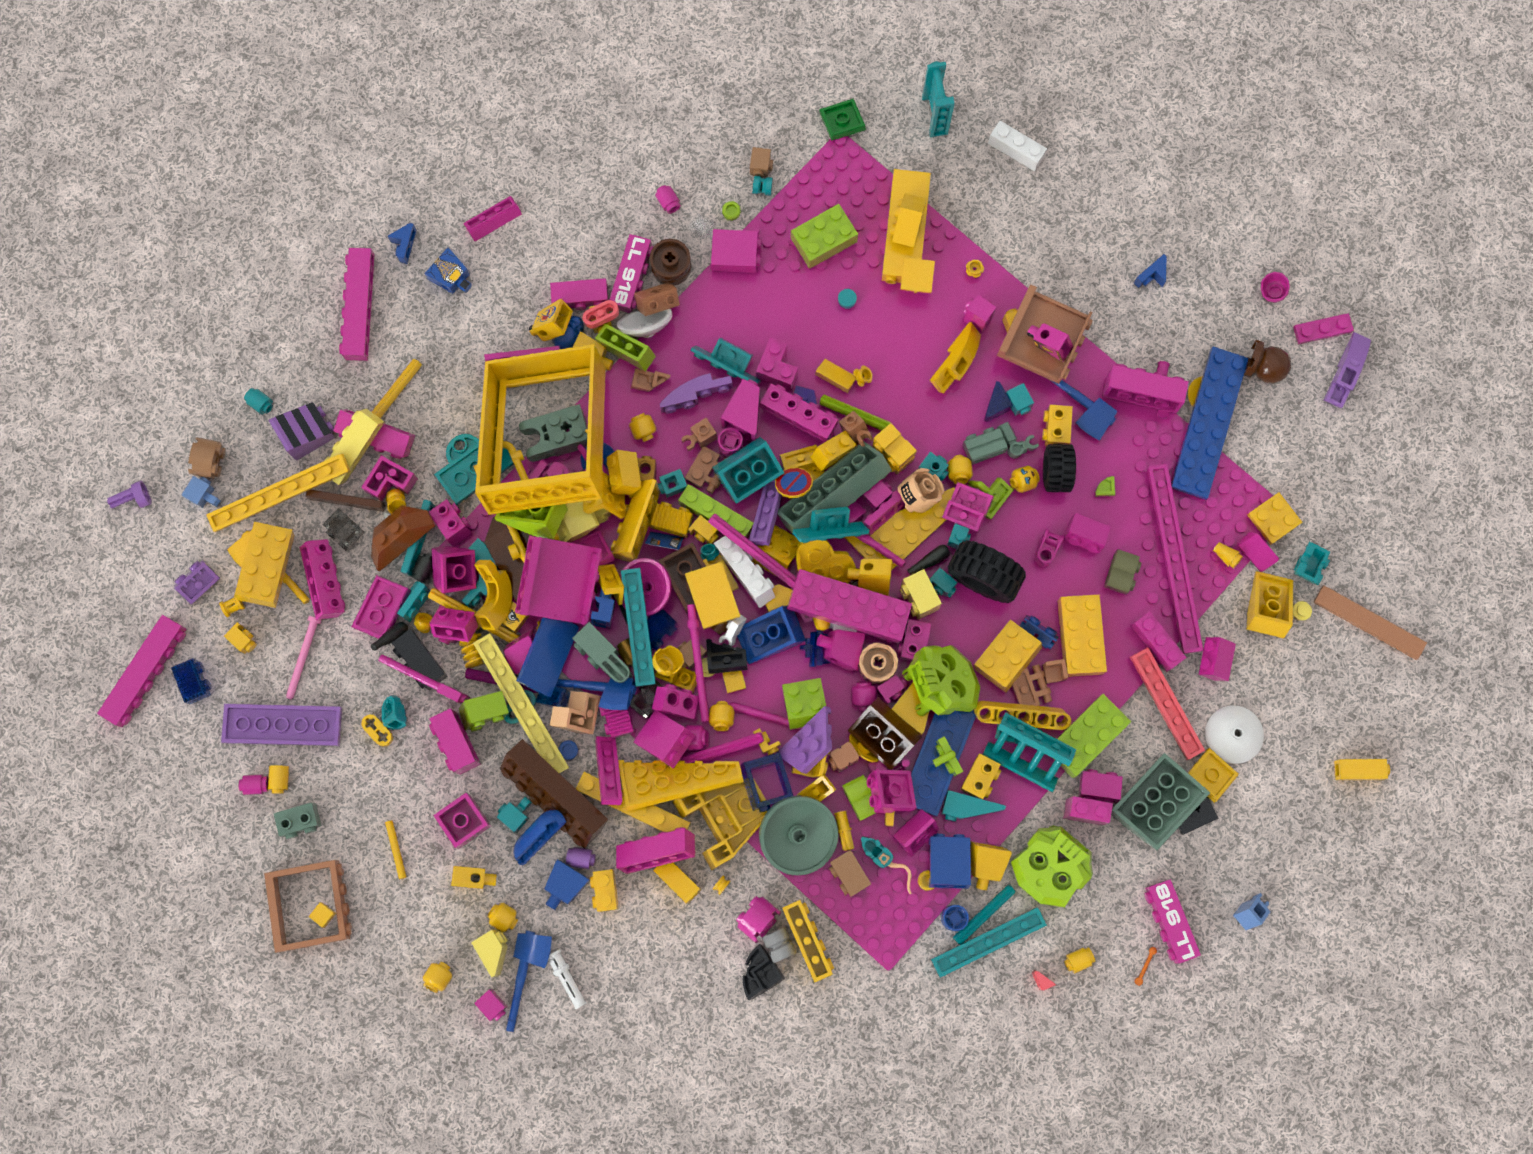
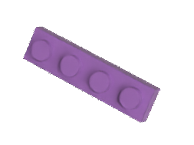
[749,479,782,545]

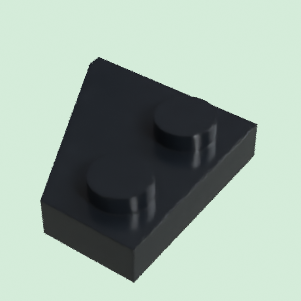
[706,639,748,674]

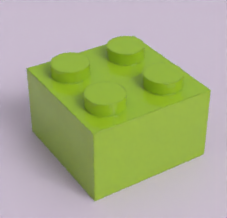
[782,678,826,730]

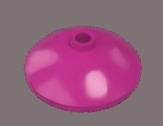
[619,558,671,616]

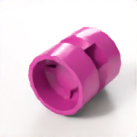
[718,428,743,457]

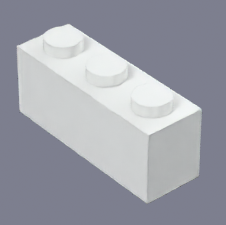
[988,121,1047,172]

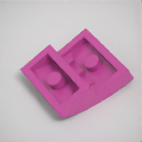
[942,482,994,532]

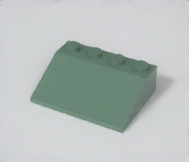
[1111,753,1210,851]

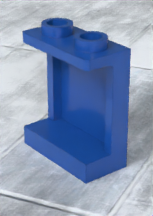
[929,834,971,889]

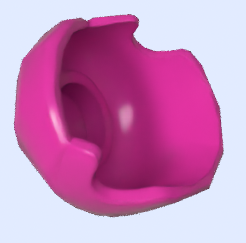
[1261,272,1290,303]

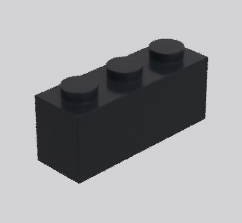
[392,629,448,690]

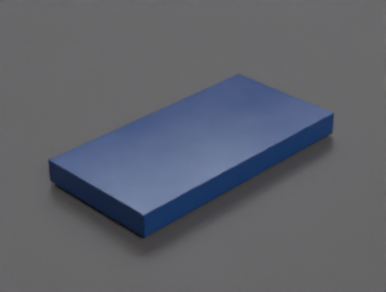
[516,618,579,697]

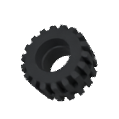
[1043,444,1076,492]

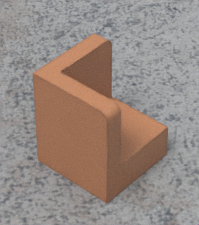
[1042,659,1068,684]

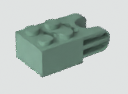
[519,404,588,462]
[572,622,633,683]

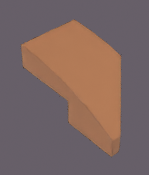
[631,368,670,392]

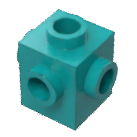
[918,452,949,481]

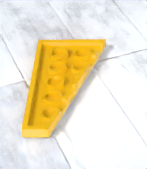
[618,760,744,811]

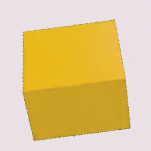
[308,902,336,928]

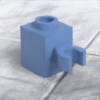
[182,476,221,508]
[1233,893,1270,930]

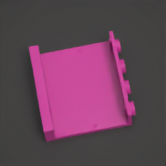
[515,535,603,625]

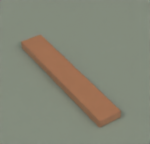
[1313,585,1427,660]

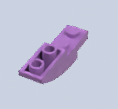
[1323,332,1371,408]
[660,373,733,414]

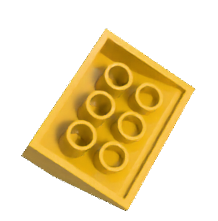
[611,479,660,563]

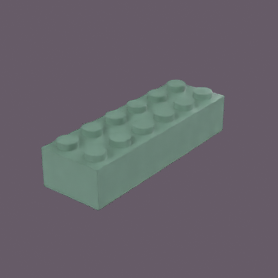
[777,441,892,533]

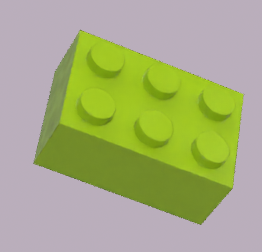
[791,204,858,269]

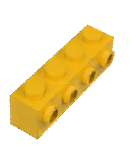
[782,900,834,983]

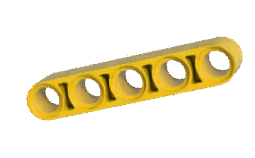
[973,701,1071,730]

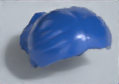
[552,316,584,349]

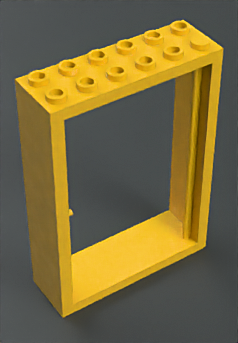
[475,344,606,515]

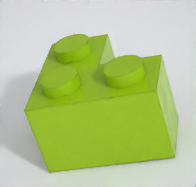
[459,691,509,732]

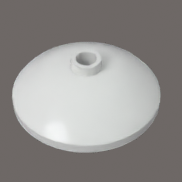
[617,309,672,338]
[1205,705,1264,764]

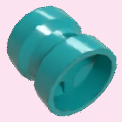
[752,176,773,196]

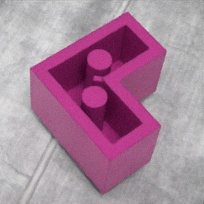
[756,338,798,391]
[361,455,418,501]

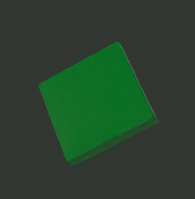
[819,98,866,141]

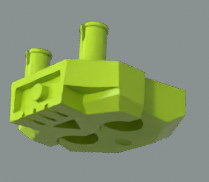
[902,645,980,716]
[1011,825,1093,908]

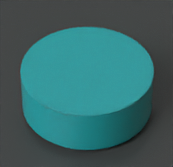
[838,289,857,309]

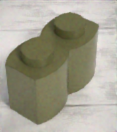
[1104,549,1141,595]

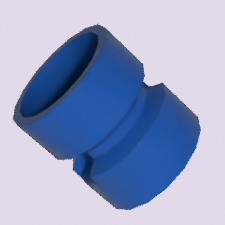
[941,905,969,931]

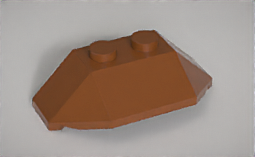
[371,505,436,572]

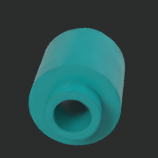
[244,388,273,415]

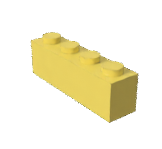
[324,408,385,485]

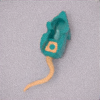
[860,837,912,894]

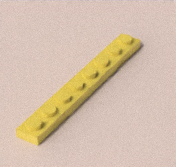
[473,633,569,773]

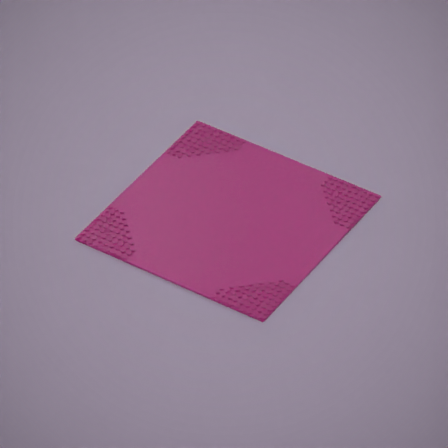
[439,136,1274,970]

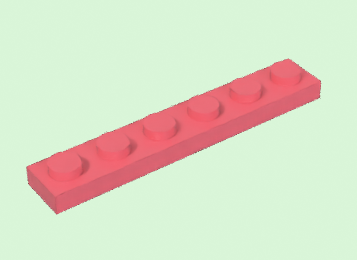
[1130,647,1205,760]

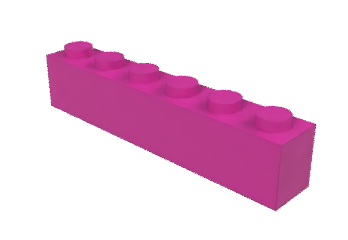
[339,248,375,361]
[97,615,187,727]

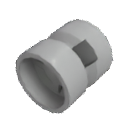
[762,927,797,963]

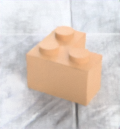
[549,691,601,735]

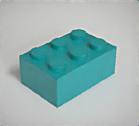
[712,437,784,504]

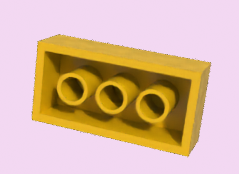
[234,522,295,608]
[1057,594,1107,677]

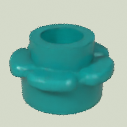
[700,543,719,561]

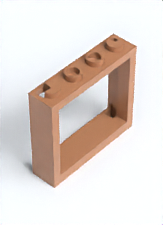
[264,860,352,953]

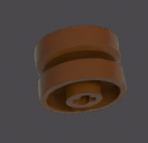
[650,238,692,286]

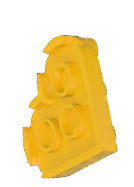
[796,540,856,584]

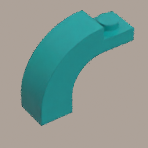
[461,538,498,608]

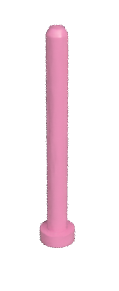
[286,616,322,700]

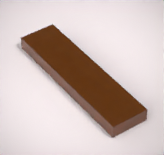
[306,490,385,512]

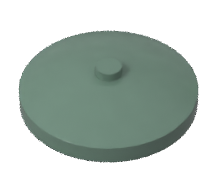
[759,795,838,875]

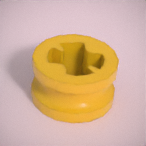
[712,875,731,895]

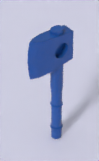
[1050,380,1117,440]
[555,678,637,710]
[506,930,552,1032]

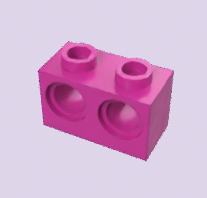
[652,684,699,719]

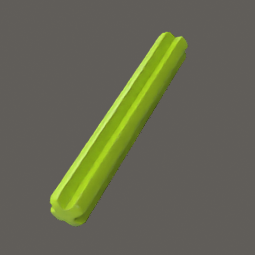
[820,395,890,430]

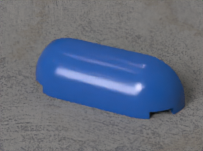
[513,810,566,865]

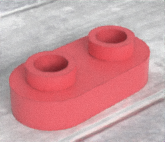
[582,300,619,329]

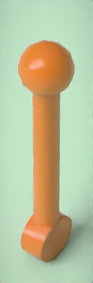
[1135,947,1157,986]

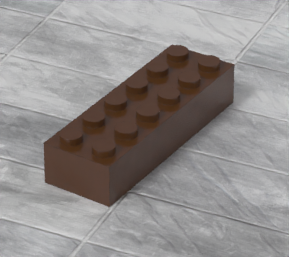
[500,739,608,849]

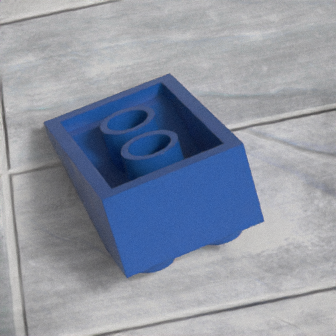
[737,606,806,664]

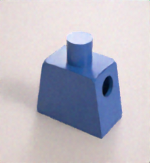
[544,859,590,910]

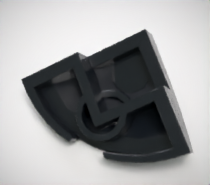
[742,944,785,1001]

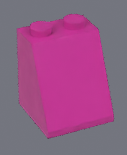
[721,379,760,443]
[432,546,476,593]

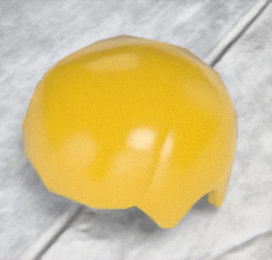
[652,645,684,676]

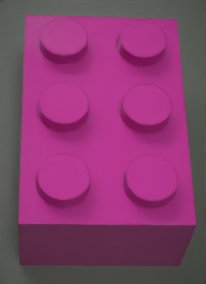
[429,708,481,775]

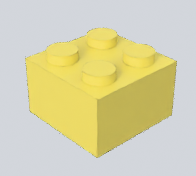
[900,569,942,620]

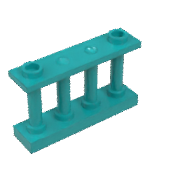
[922,61,955,138]
[982,712,1077,793]

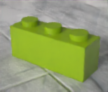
[595,323,656,372]

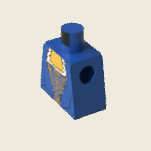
[424,248,472,294]

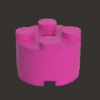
[736,896,781,943]

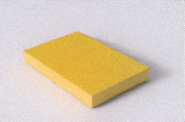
[685,561,740,630]

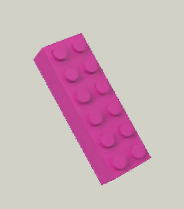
[787,569,912,643]

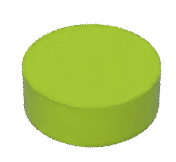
[722,201,741,221]

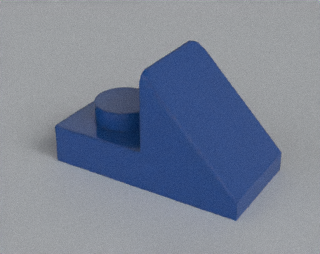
[388,223,417,264]
[1134,254,1167,288]

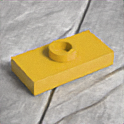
[722,671,746,694]

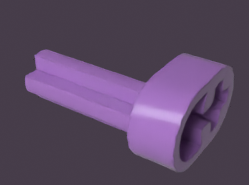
[107,480,152,509]

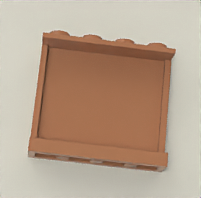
[997,284,1093,384]

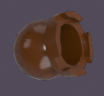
[1244,340,1291,384]

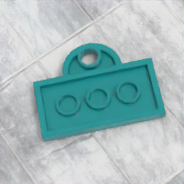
[434,434,514,505]

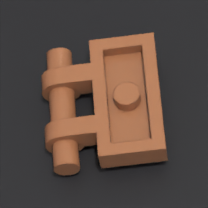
[685,446,726,494]
[1012,664,1052,706]

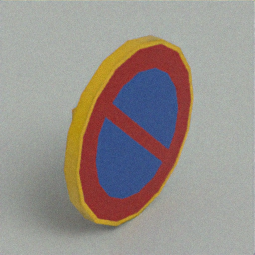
[775,467,813,498]

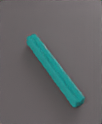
[953,885,1016,945]

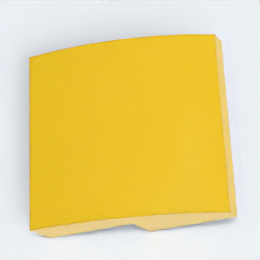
[780,445,824,481]

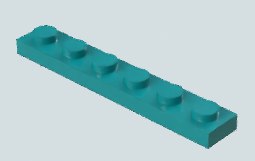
[621,568,656,687]
[931,907,1047,978]

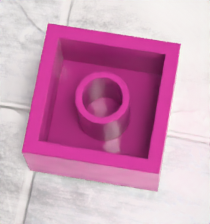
[433,793,491,849]

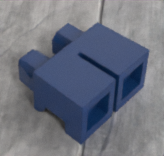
[591,588,615,629]

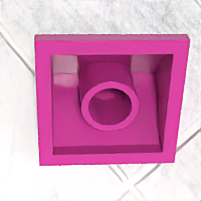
[893,809,940,857]

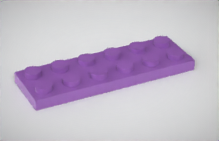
[221,704,342,746]

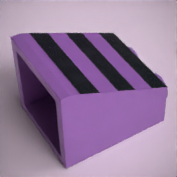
[268,402,336,461]

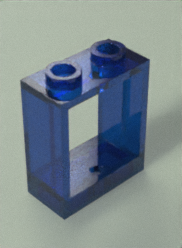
[740,752,793,813]

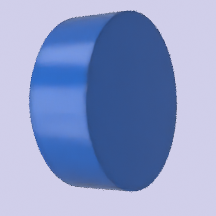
[559,740,579,760]

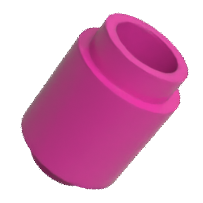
[655,185,681,214]
[239,774,269,795]

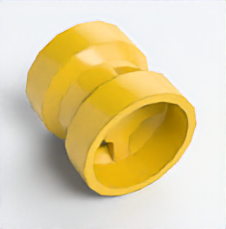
[386,489,407,514]

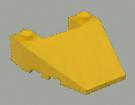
[673,778,771,870]

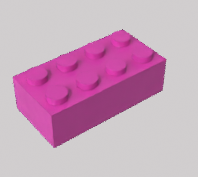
[1102,364,1189,413]

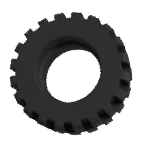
[948,540,1026,603]

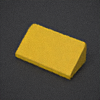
[815,359,856,393]

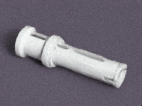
[548,949,587,1009]

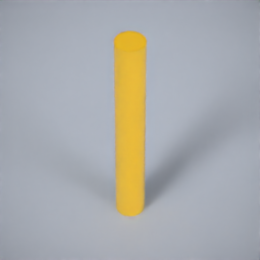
[385,820,407,880]

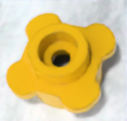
[853,365,873,387]

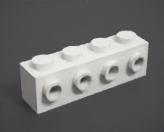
[714,536,775,608]

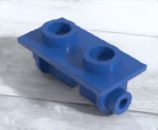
[1019,615,1059,649]

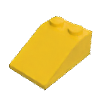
[1246,571,1293,638]

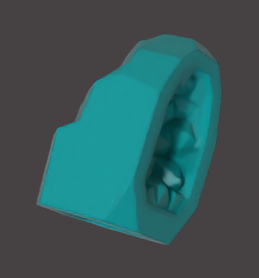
[382,695,407,730]

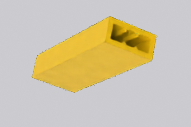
[881,169,931,284]

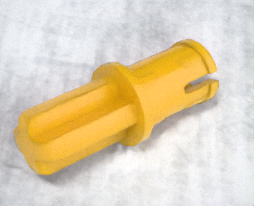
[834,811,854,851]

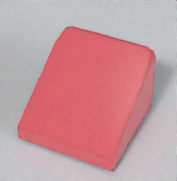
[1032,970,1056,991]

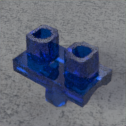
[800,630,831,667]

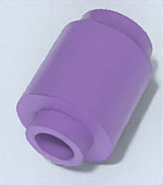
[566,847,596,869]

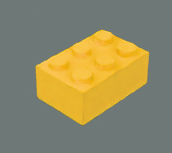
[974,619,1042,693]

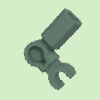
[997,422,1039,459]

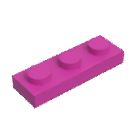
[1293,313,1354,344]

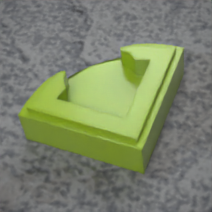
[1095,476,1115,497]

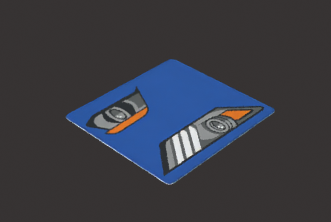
[645,531,684,550]

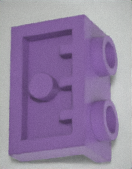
[174,560,220,604]

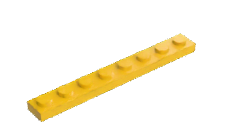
[206,454,351,532]

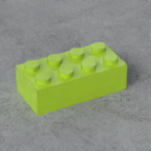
[1053,694,1131,778]

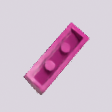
[463,196,522,241]

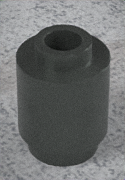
[411,553,433,583]

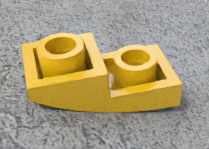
[655,667,697,693]

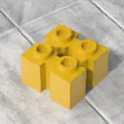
[872,423,917,475]

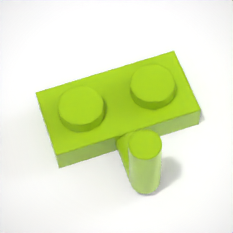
[968,477,1013,519]
[932,736,963,777]

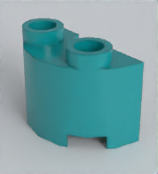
[1293,541,1330,585]

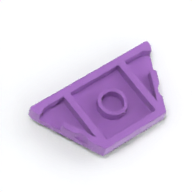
[777,706,832,774]

